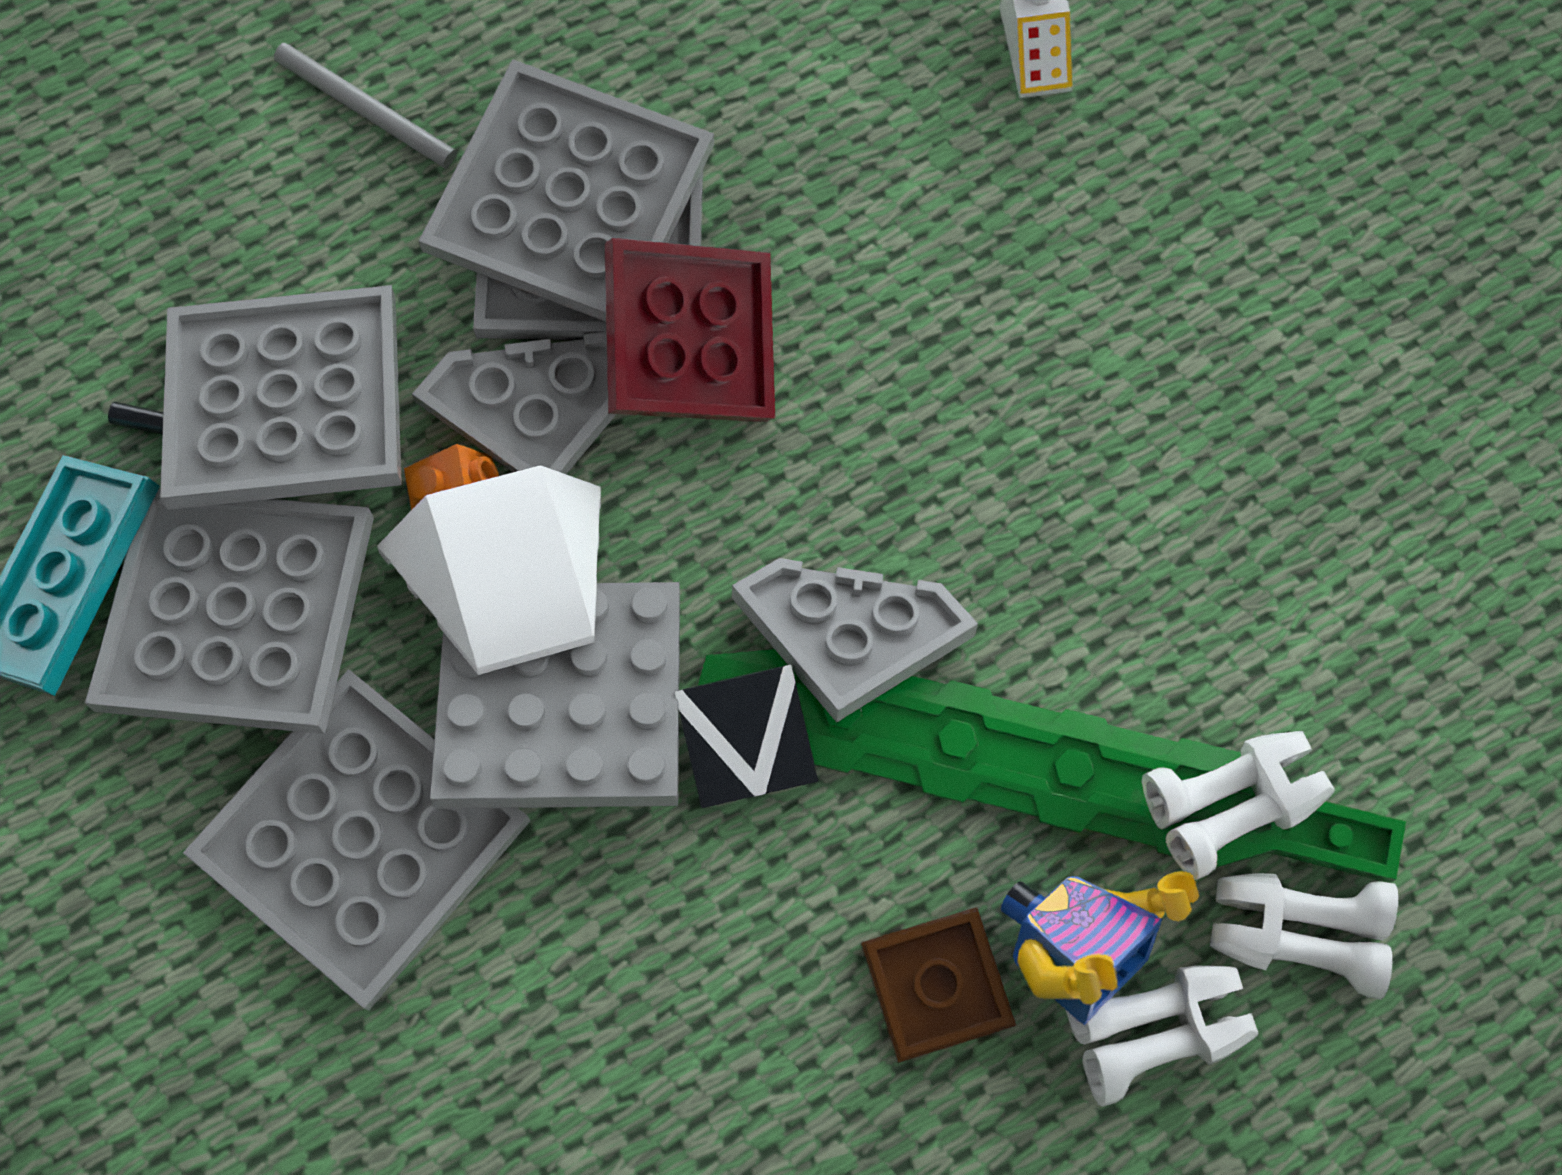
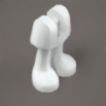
[1142,731,1335,880]
[1210,873,1398,999]
[1066,966,1259,1106]

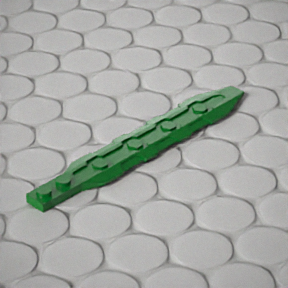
[698,649,1406,883]

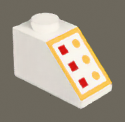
[999,0,1073,98]

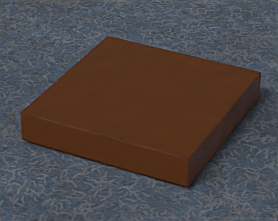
[860,907,1017,1063]

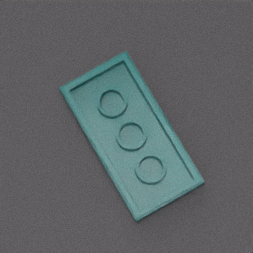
[0,455,160,696]

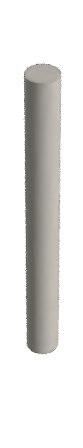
[274,43,457,169]

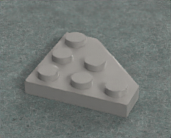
[412,332,616,474]
[732,558,978,722]

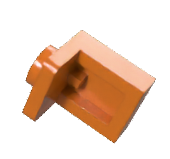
[404,444,499,510]

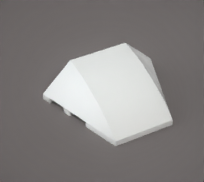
[377,465,601,675]

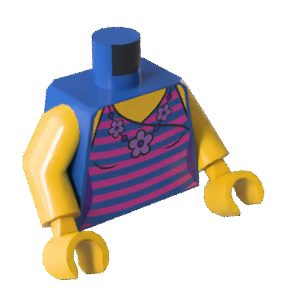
[1001,871,1199,1025]

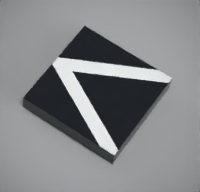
[675,664,819,809]

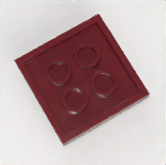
[605,238,775,422]

